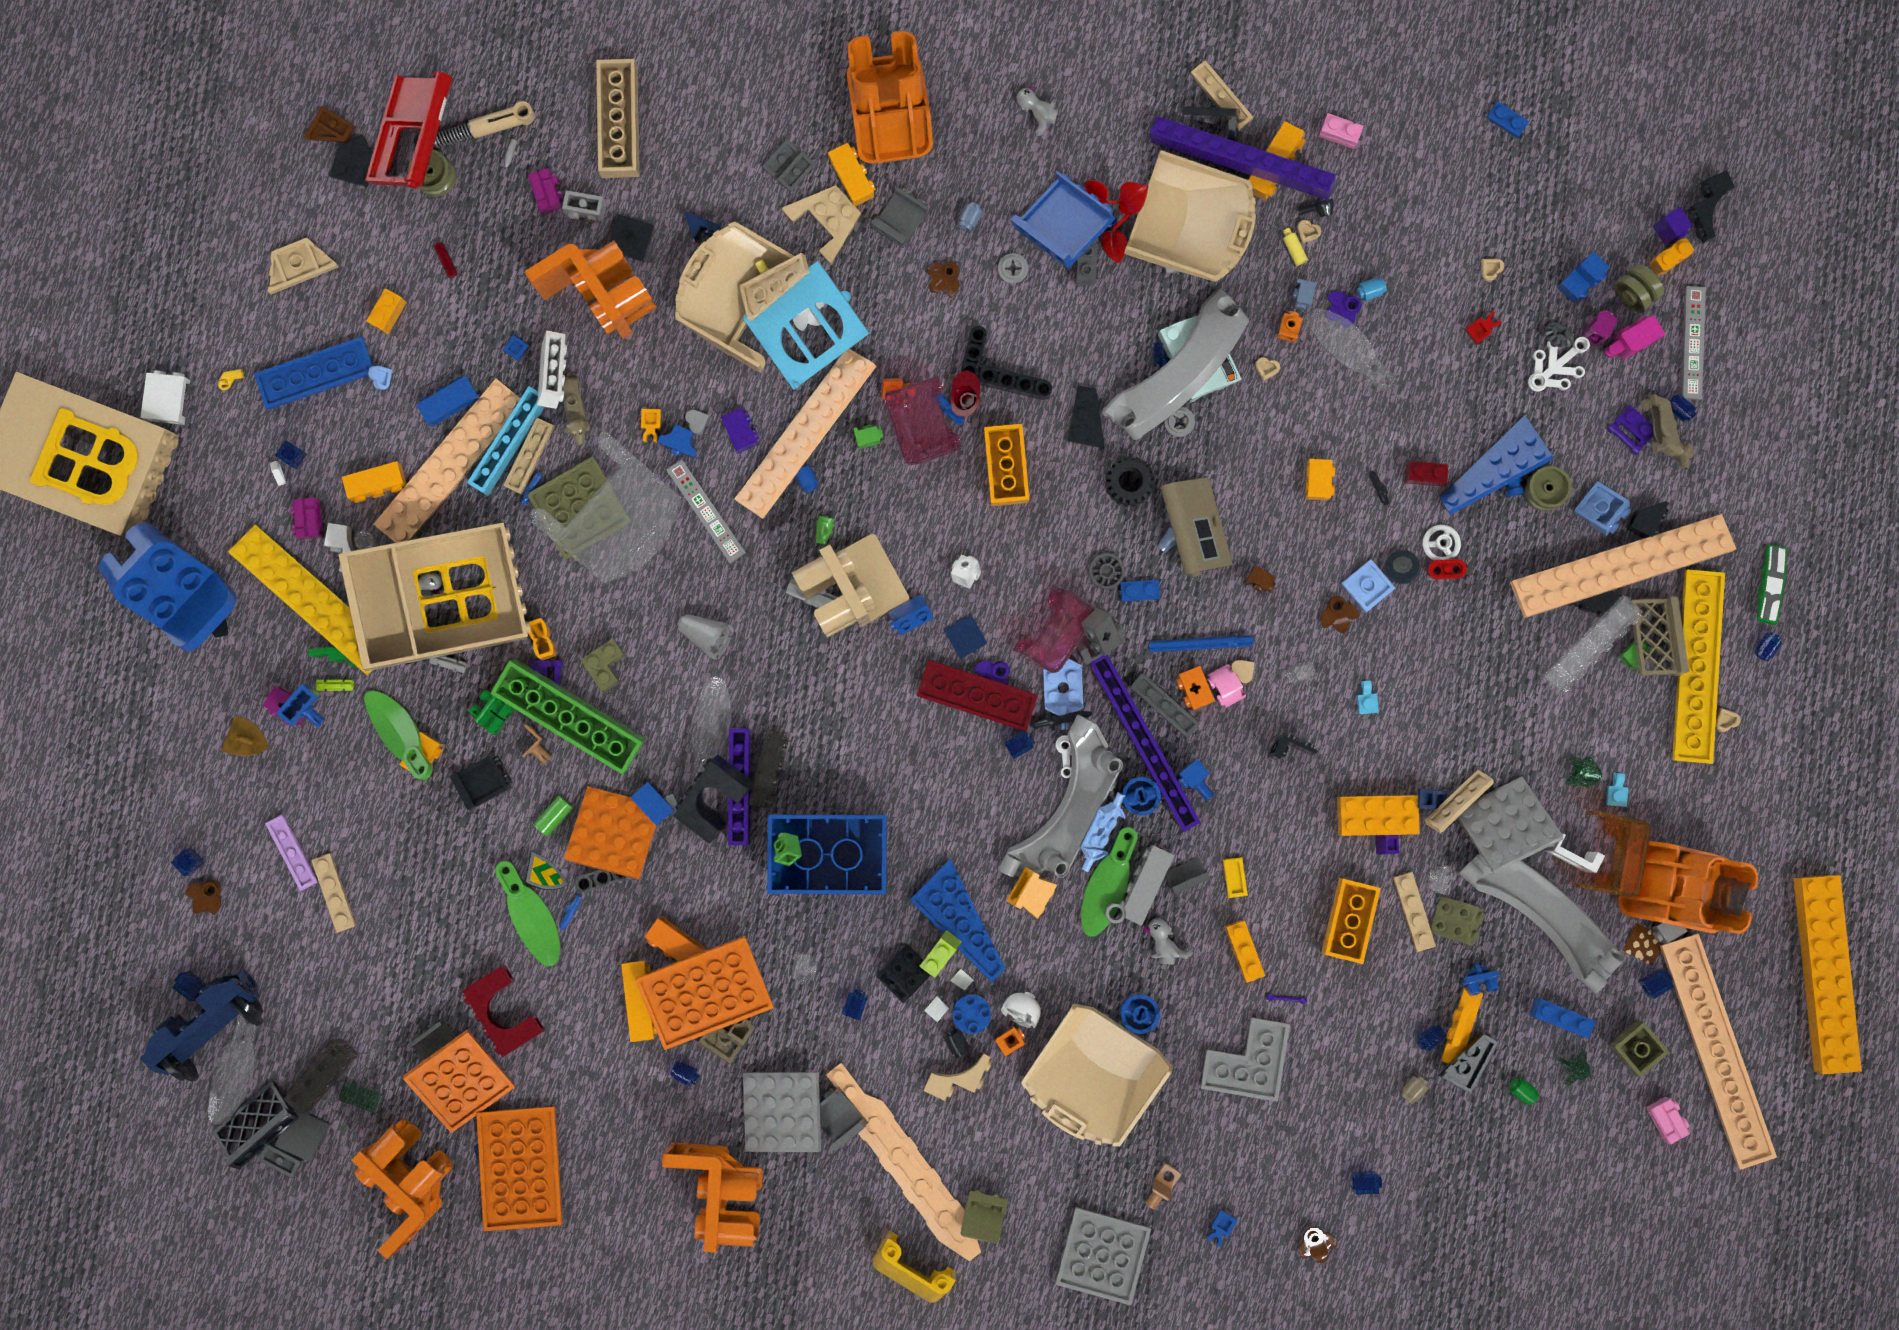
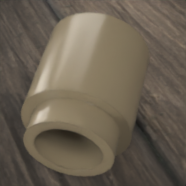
[1400,1075,1429,1104]

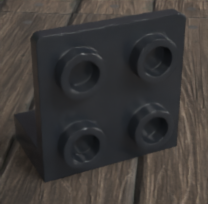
[1268,733,1318,760]
[876,945,931,1003]

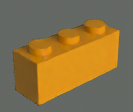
[828,143,876,207]
[342,461,407,503]
[1224,920,1265,983]

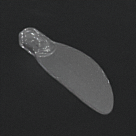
[1306,309,1396,392]
[692,676,731,792]
[208,1015,258,1125]

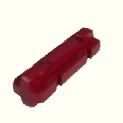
[434,242,458,278]

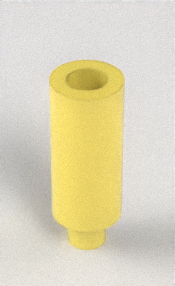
[1283,228,1308,266]

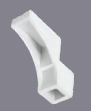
[324,523,355,572]

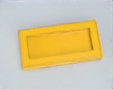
[1223,857,1248,898]

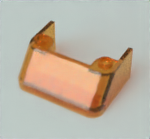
[1572,811,1651,898]

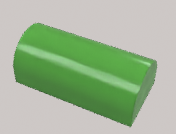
[533,795,574,837]

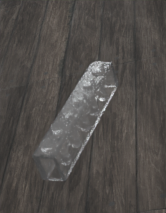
[1540,595,1643,695]

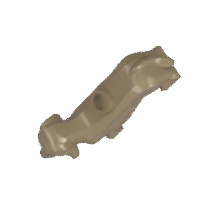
[562,372,590,446]
[1641,394,1694,469]

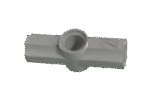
[786,578,838,608]

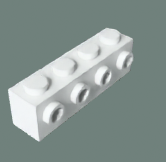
[537,331,567,409]

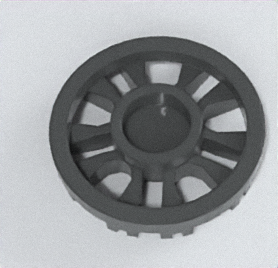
[1089,553,1125,589]

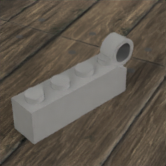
[1105,845,1174,926]

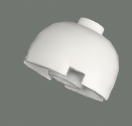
[1001,992,1041,1028]

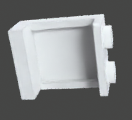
[140,371,190,425]

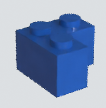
[1557,252,1610,303]

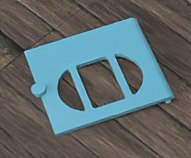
[743,261,870,390]

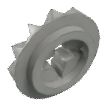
[998,253,1028,284]
[1165,407,1195,437]

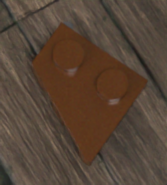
[304,106,356,143]

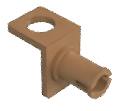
[522,723,552,765]
[1145,1163,1181,1209]

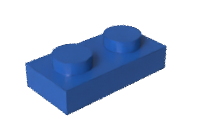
[1486,101,1529,139]
[1120,580,1160,602]

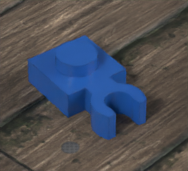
[1207,1209,1238,1247]

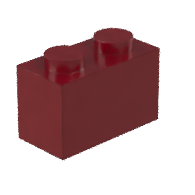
[1405,461,1449,487]

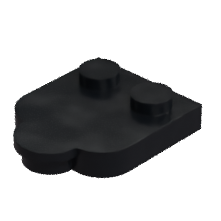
[329,136,373,188]

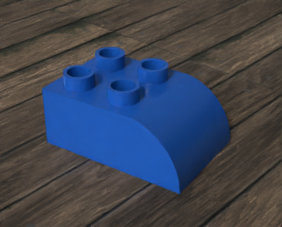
[767,815,888,894]

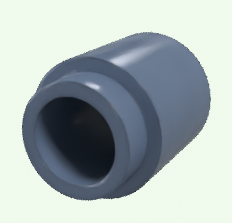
[957,202,982,232]

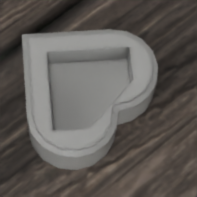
[685,410,710,435]

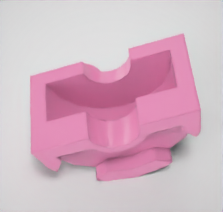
[1207,664,1246,708]

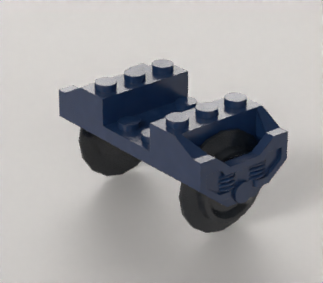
[140,969,263,1082]

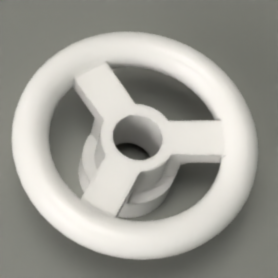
[1423,525,1461,561]

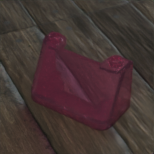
[885,376,961,465]
[1012,587,1094,673]

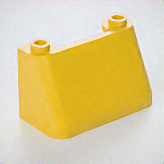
[873,1230,956,1303]

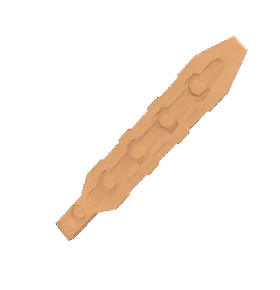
[826,1062,981,1261]

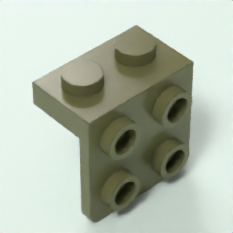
[1431,897,1484,946]
[960,1190,1008,1244]

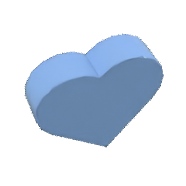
[368,366,392,389]

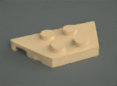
[268,238,339,294]

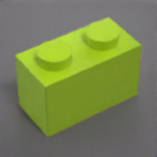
[920,930,962,978]

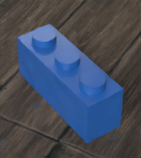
[417,376,480,427]
[1529,997,1596,1039]

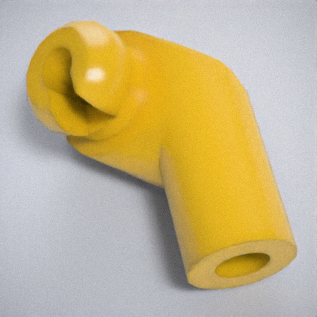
[218,369,244,390]

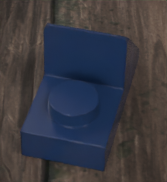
[684,211,722,243]

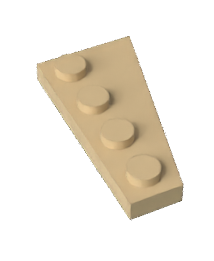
[740,253,809,321]

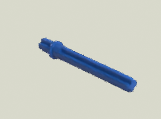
[1149,634,1254,652]

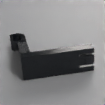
[1182,106,1240,171]

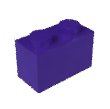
[1653,207,1693,245]
[721,407,760,454]

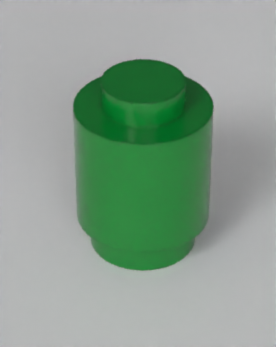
[1509,1077,1539,1106]

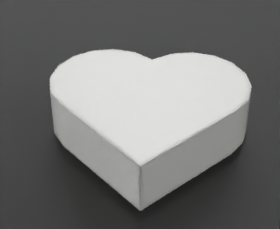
[270,461,286,486]

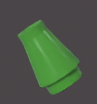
[816,516,835,545]

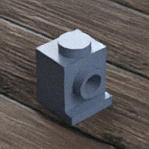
[1292,279,1316,310]

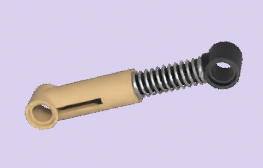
[413,101,535,150]

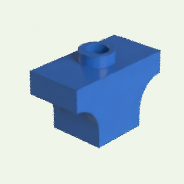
[657,425,697,459]

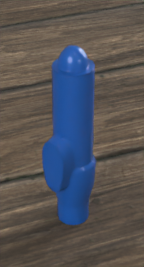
[521,471,542,506]
[560,895,582,930]

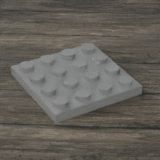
[1457,777,1563,874]
[743,1072,821,1152]
[1055,1207,1151,1305]

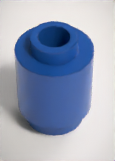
[794,464,819,494]

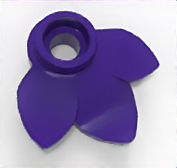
[1325,292,1361,328]
[974,661,1010,685]

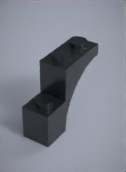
[1688,170,1735,243]

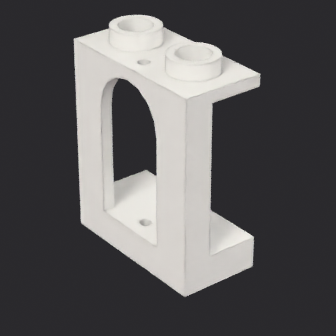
[1544,834,1605,873]

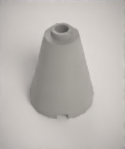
[677,614,733,659]

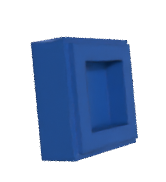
[503,335,530,361]

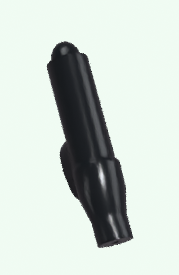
[1369,471,1390,506]

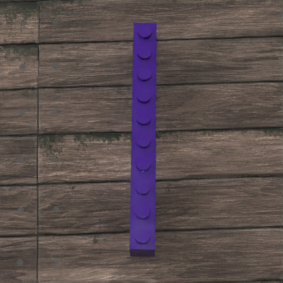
[1150,116,1336,201]
[1089,655,1201,832]

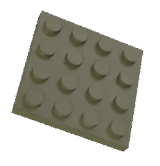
[527,456,632,560]

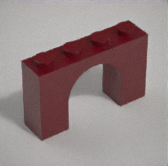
[462,965,546,1057]

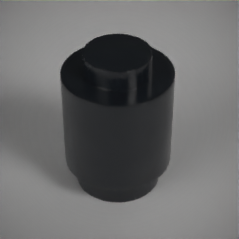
[943,1027,970,1058]

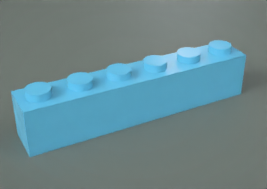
[467,386,545,496]

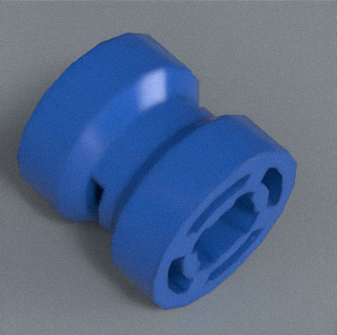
[1505,477,1525,497]

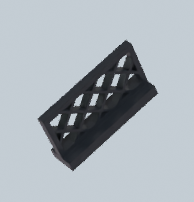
[212,1081,299,1170]

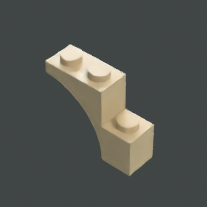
[924,1052,992,1101]

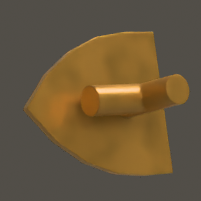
[221,715,269,756]

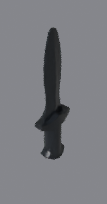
[1031,711,1092,731]

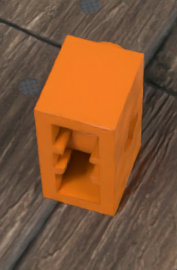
[1176,666,1215,711]

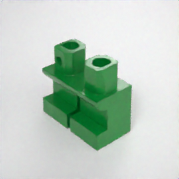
[469,690,515,735]

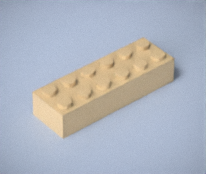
[596,59,640,178]

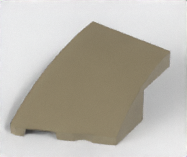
[698,1019,754,1064]

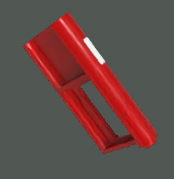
[365,72,453,189]

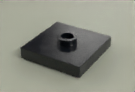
[608,214,655,262]

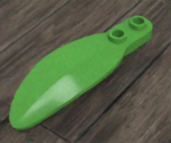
[364,691,432,780]
[1081,827,1138,937]
[495,860,560,967]

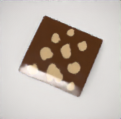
[1622,923,1662,966]

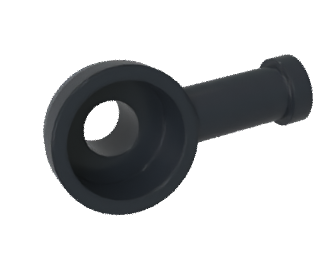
[1298,198,1334,217]

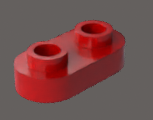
[1427,559,1467,580]

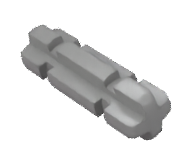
[429,656,467,673]

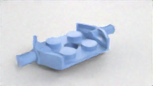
[1043,645,1084,730]
[1081,792,1125,872]

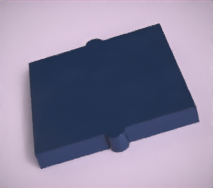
[944,615,988,659]

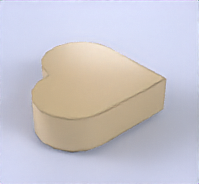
[1297,220,1321,244]
[1481,259,1504,282]
[1255,357,1280,382]
[1231,660,1254,684]
[1715,708,1741,732]

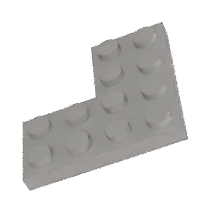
[1200,1017,1290,1102]

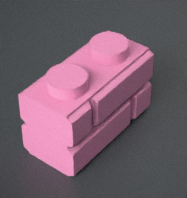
[1318,113,1363,149]
[1646,1097,1690,1145]

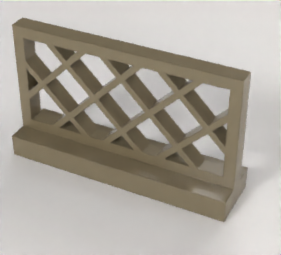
[1629,597,1689,676]

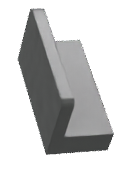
[1165,858,1211,894]

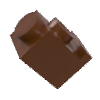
[1244,565,1276,593]

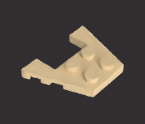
[782,185,861,265]

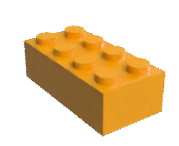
[984,424,1029,506]
[1337,795,1420,836]
[1321,878,1381,964]

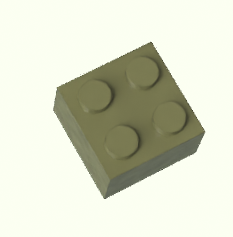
[1608,1020,1670,1077]

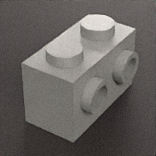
[562,190,607,223]

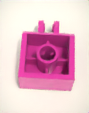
[1604,315,1666,359]

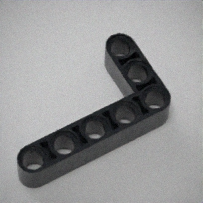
[961,326,1052,400]

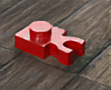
[1465,311,1502,345]

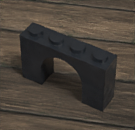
[673,755,755,844]

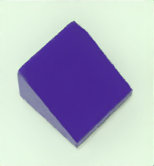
[1375,835,1399,854]

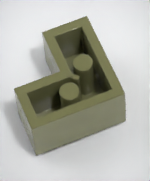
[581,638,626,693]

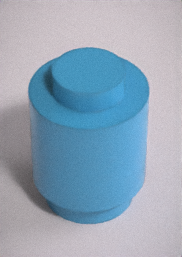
[1357,277,1387,301]

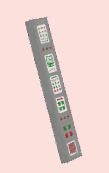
[1681,286,1706,400]
[666,459,746,564]

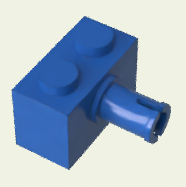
[276,683,326,728]
[1176,759,1215,801]

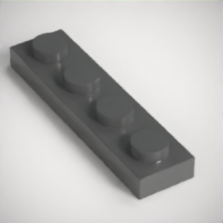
[1130,673,1200,738]

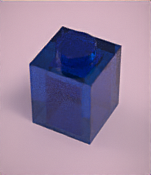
[275,440,307,470]
[1004,731,1035,760]
[170,849,205,876]
[1638,969,1674,999]
[172,971,207,1002]
[842,989,868,1020]
[1352,1171,1382,1195]

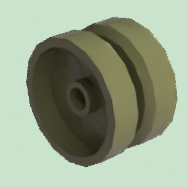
[408,150,457,197]
[1614,264,1664,313]
[1523,466,1572,511]

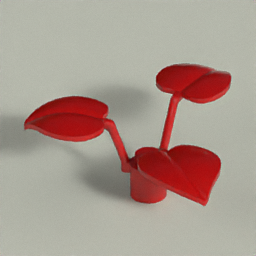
[1084,180,1149,263]

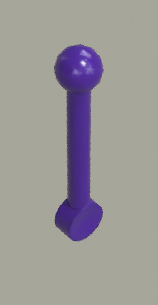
[1267,993,1307,1004]

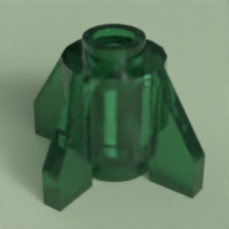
[1565,756,1602,787]
[1556,1050,1594,1086]

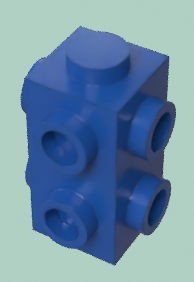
[888,594,934,636]

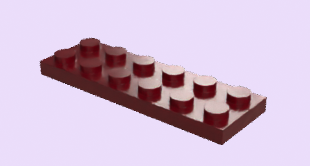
[917,659,1038,731]

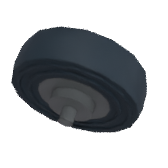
[1385,550,1420,584]

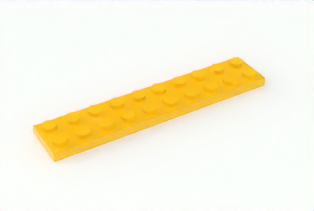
[228,525,373,676]
[1672,570,1725,764]

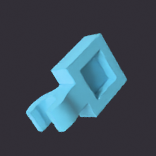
[1357,681,1379,714]
[1606,773,1628,807]

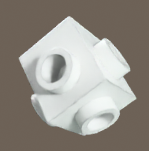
[951,554,981,589]

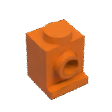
[1276,311,1303,343]
[994,1026,1026,1056]

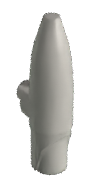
[505,139,518,168]

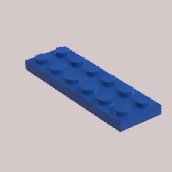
[254,337,373,410]

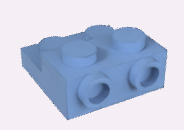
[1574,481,1631,536]

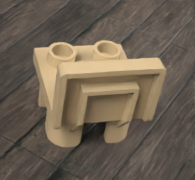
[791,534,909,638]

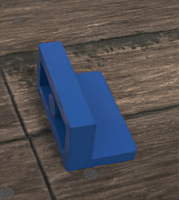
[631,782,676,825]

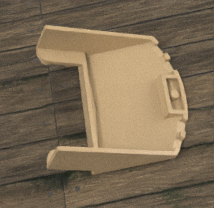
[675,222,811,373]

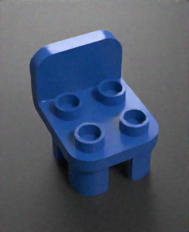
[99,523,237,651]

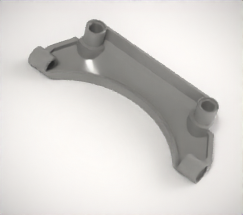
[998,714,1123,878]

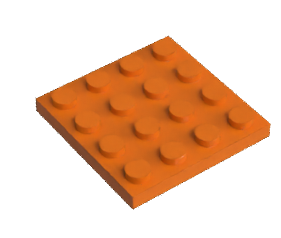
[564,786,657,880]
[403,1029,515,1133]

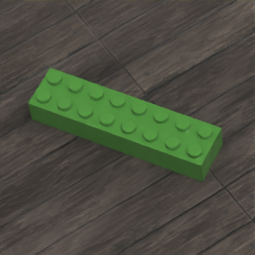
[490,658,646,775]

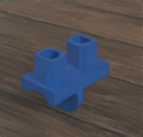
[1461,962,1500,996]

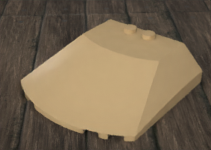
[1124,150,1256,282]
[1021,1004,1173,1146]

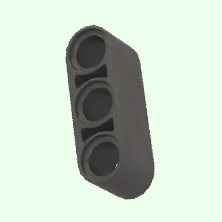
[575,870,629,893]

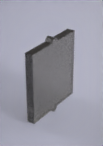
[1710,875,1750,917]

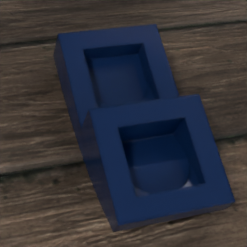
[1417,789,1447,810]

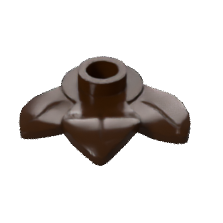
[926,262,960,298]
[1321,596,1359,634]
[185,880,222,915]
[1299,1227,1337,1263]

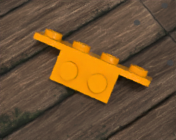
[1441,987,1483,1064]

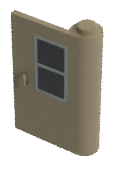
[1161,477,1233,578]

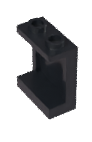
[449,754,512,810]

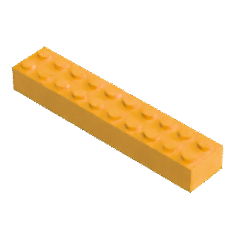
[1793,875,1862,1074]

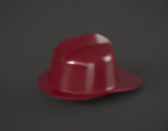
[950,371,980,417]

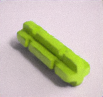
[315,679,354,691]

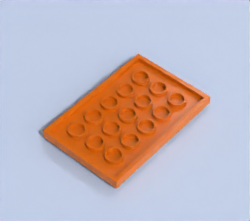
[635,936,774,1050]
[476,1106,563,1231]

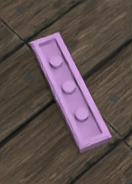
[265,814,319,891]

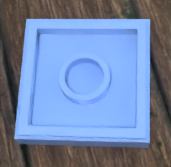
[1341,559,1395,613]

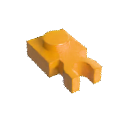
[641,409,662,443]

